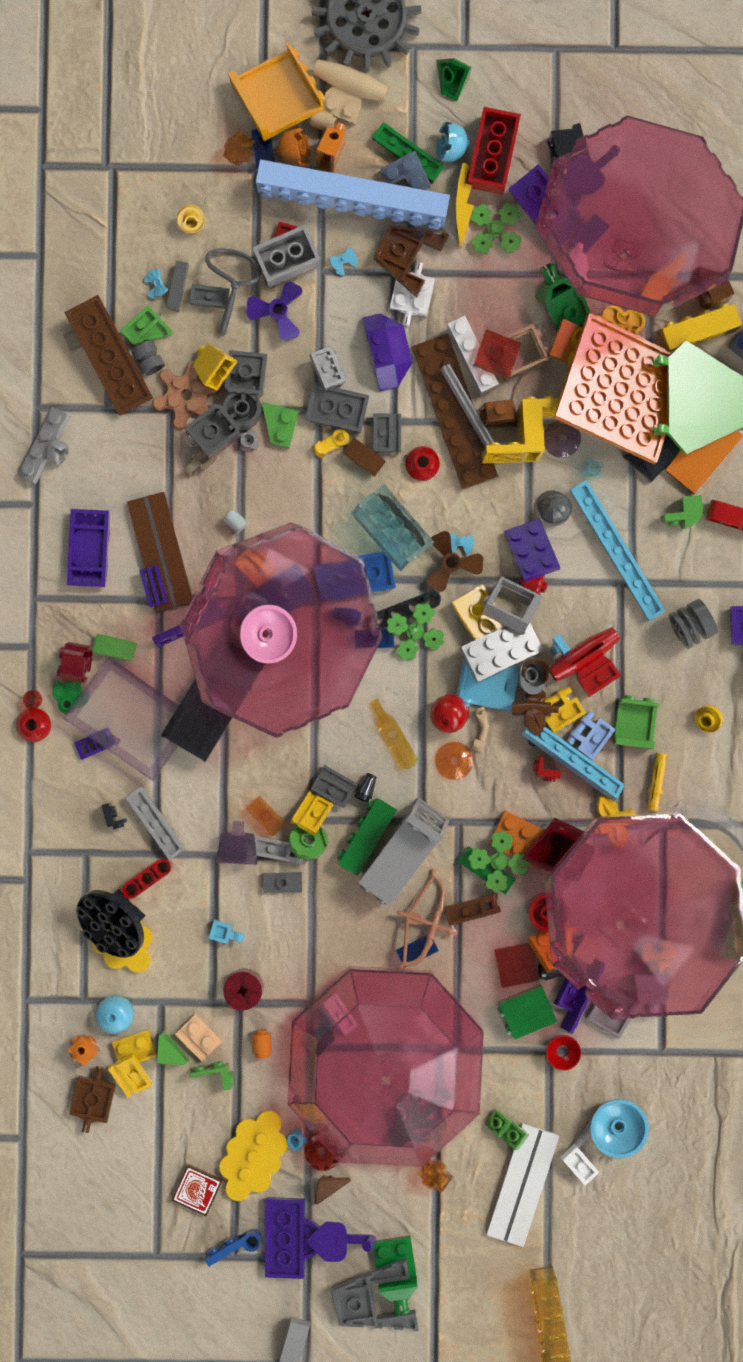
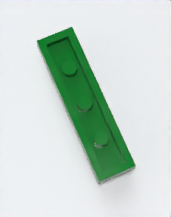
[372,122,445,184]

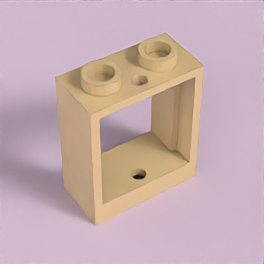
[490,324,549,381]

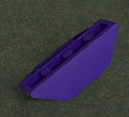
[362,313,413,392]

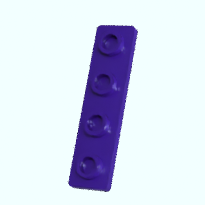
[554,958,605,1034]

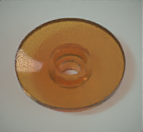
[435,742,473,780]

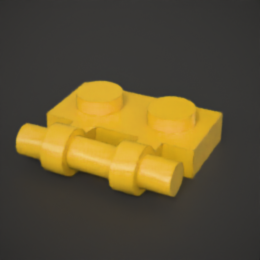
[545,686,586,733]

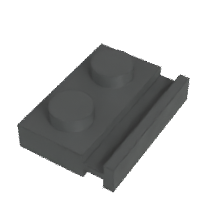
[373,413,401,453]
[311,765,358,808]

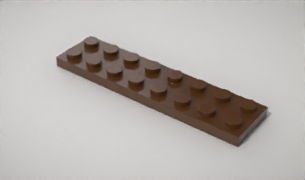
[412,334,499,490]

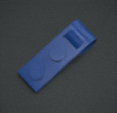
[205,1229,261,1267]

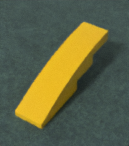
[455,163,474,247]

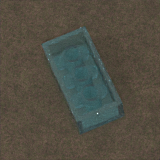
[350,484,434,572]

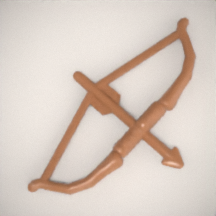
[397,869,458,970]

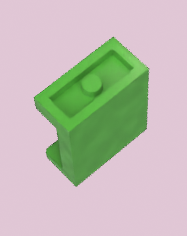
[613,695,659,749]

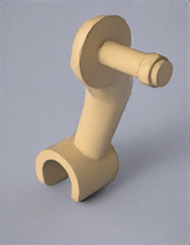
[472,707,489,751]

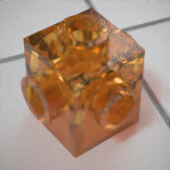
[223,131,255,166]
[418,1159,453,1192]

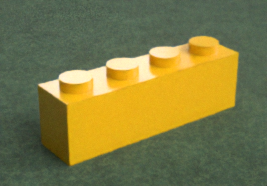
[659,303,742,352]

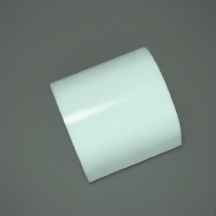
[223,510,248,534]

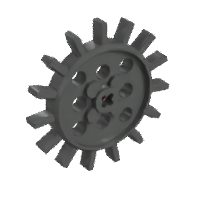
[312,0,421,72]

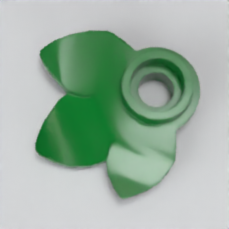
[52,681,90,714]

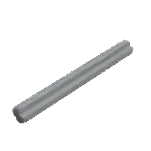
[441,364,494,447]

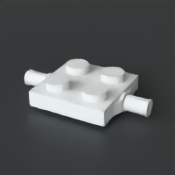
[390,261,435,327]

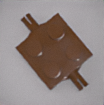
[69,1066,116,1133]

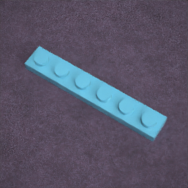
[521,727,625,801]

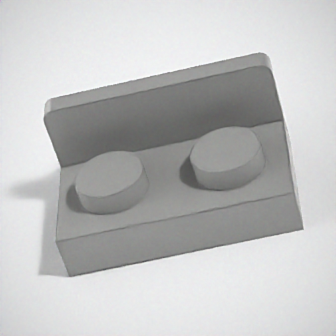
[309,346,346,390]

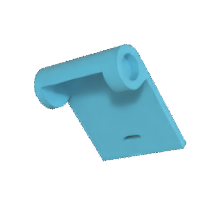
[456,657,520,712]

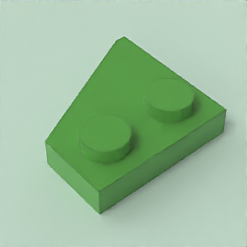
[120,305,174,346]
[262,402,299,449]

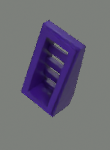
[74,727,117,760]

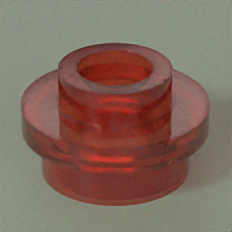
[23,690,43,709]

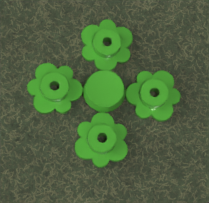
[470,203,522,254]
[387,603,444,660]
[468,830,530,893]

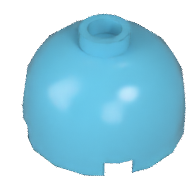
[436,122,470,162]
[95,995,134,1034]

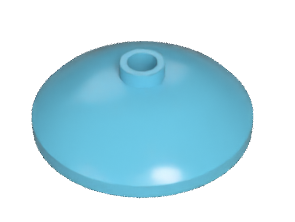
[590,1099,649,1158]

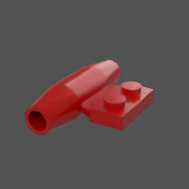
[549,627,621,697]

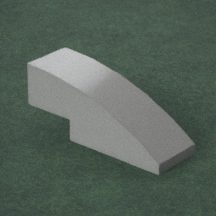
[279,1316,310,1362]

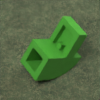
[662,495,703,529]

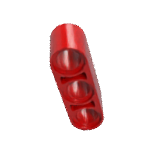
[705,500,743,531]
[122,858,173,899]

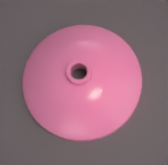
[240,605,297,663]

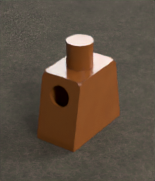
[479,400,517,427]

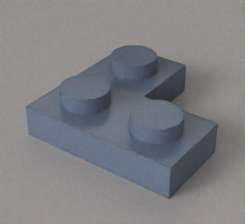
[381,151,431,190]

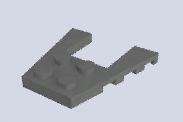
[332,1257,419,1331]

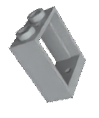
[482,576,543,634]

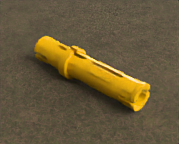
[646,753,668,811]

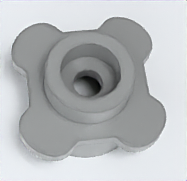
[239,431,259,451]

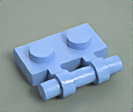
[566,710,616,760]

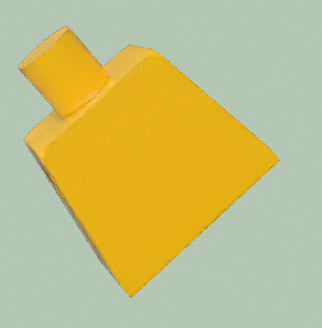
[193,344,238,391]

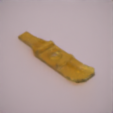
[369,699,418,770]

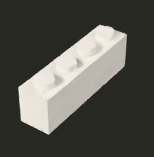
[447,316,499,397]

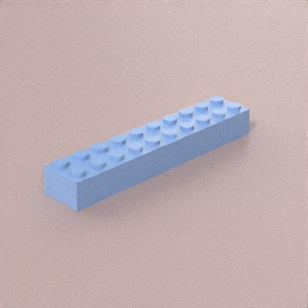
[256,160,450,230]

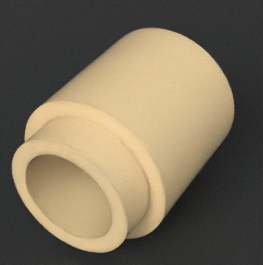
[308,110,337,132]

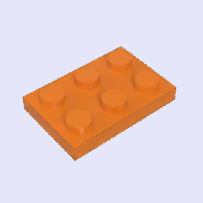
[488,810,545,870]

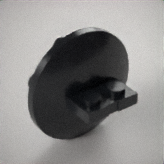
[76,889,146,958]

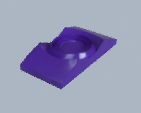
[67,509,110,587]

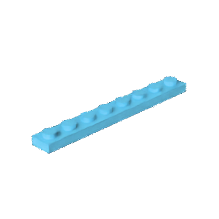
[570,480,666,621]

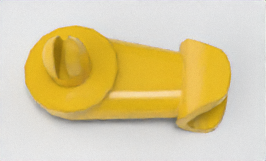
[313,429,349,458]

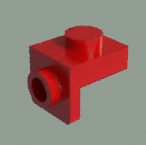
[533,756,561,782]

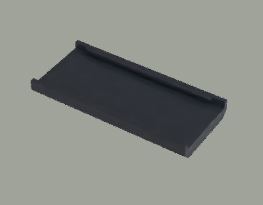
[160,638,265,763]

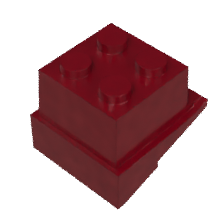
[522,818,594,882]

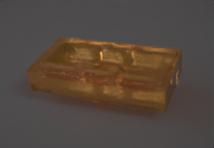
[246,796,286,836]

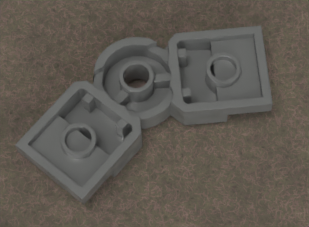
[185,350,267,458]

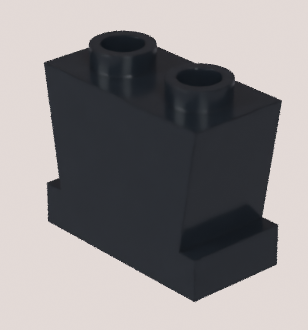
[547,123,590,173]

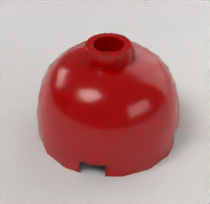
[430,694,469,733]

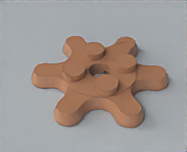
[152,361,221,431]

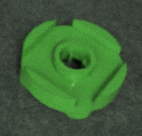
[289,825,328,860]

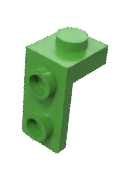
[189,1061,235,1091]

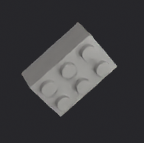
[252,225,321,288]

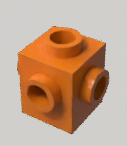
[68,1034,100,1067]

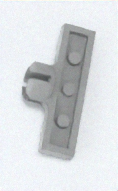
[17,407,71,484]

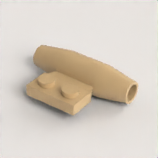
[313,59,389,125]

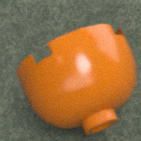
[277,128,311,167]

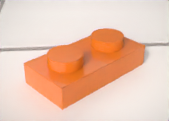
[527,931,565,973]

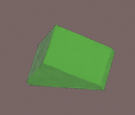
[157,1031,189,1065]

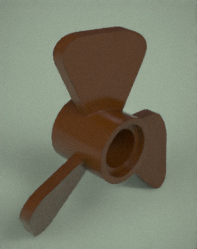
[427,531,484,592]

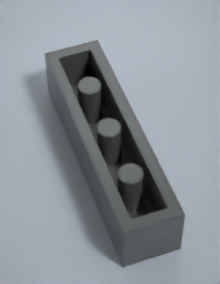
[166,260,189,312]

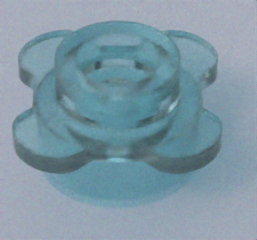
[582,458,604,479]

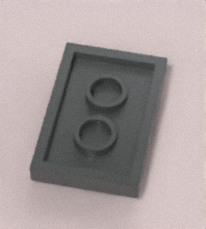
[305,383,369,434]

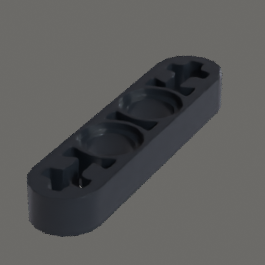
[370,591,441,629]

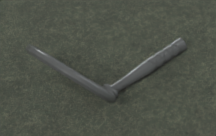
[205,248,261,334]

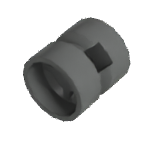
[131,340,165,376]

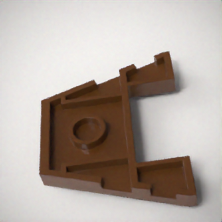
[373,225,449,297]

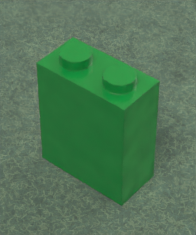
[497,983,557,1040]

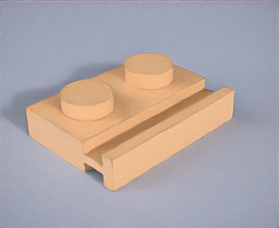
[175,1013,223,1062]

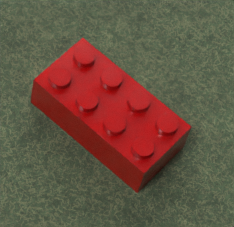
[467,106,521,195]

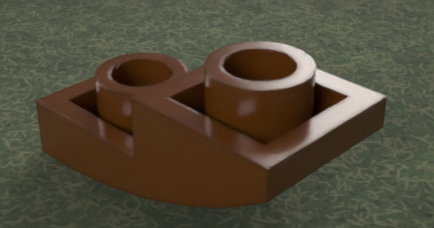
[342,437,386,477]

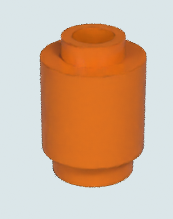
[251,1029,272,1059]

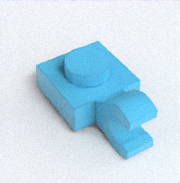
[550,634,570,656]
[209,919,245,944]

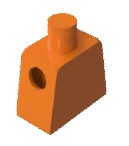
[316,123,346,173]

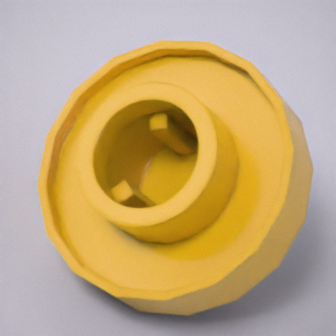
[176,205,205,234]
[695,704,723,733]

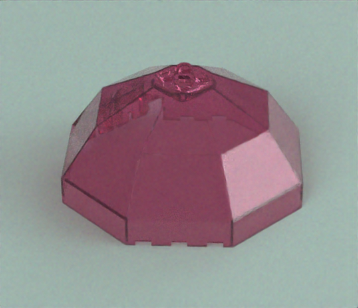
[535,115,743,317]
[180,522,382,738]
[544,814,743,1020]
[287,966,484,1167]

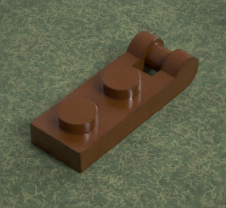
[444,893,501,926]

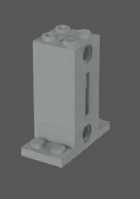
[359,798,449,906]

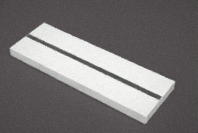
[486,1123,559,1247]

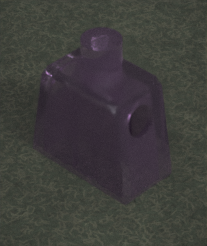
[216,821,257,865]

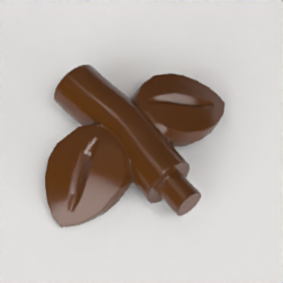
[512,690,559,736]

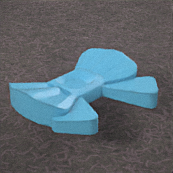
[330,248,358,276]
[144,269,168,299]
[450,533,474,555]

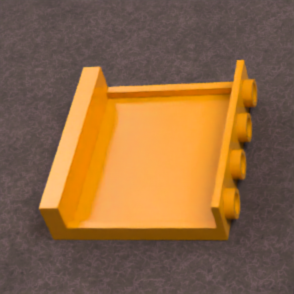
[228,42,325,141]

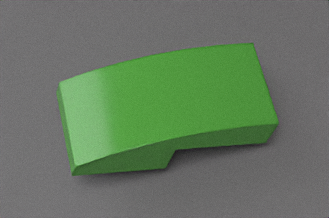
[92,634,137,662]
[485,1109,529,1150]

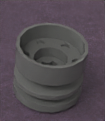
[669,598,718,649]

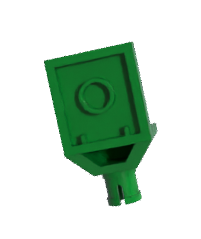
[536,263,591,332]
[373,1235,418,1315]

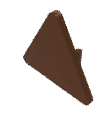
[314,1175,351,1205]

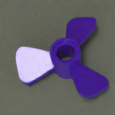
[247,281,303,341]

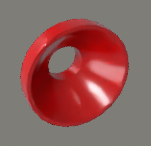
[405,446,440,481]
[16,708,51,742]
[546,1035,582,1071]

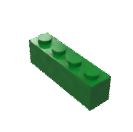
[337,797,397,876]

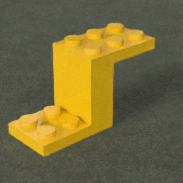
[481,396,559,463]

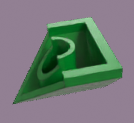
[436,58,471,101]

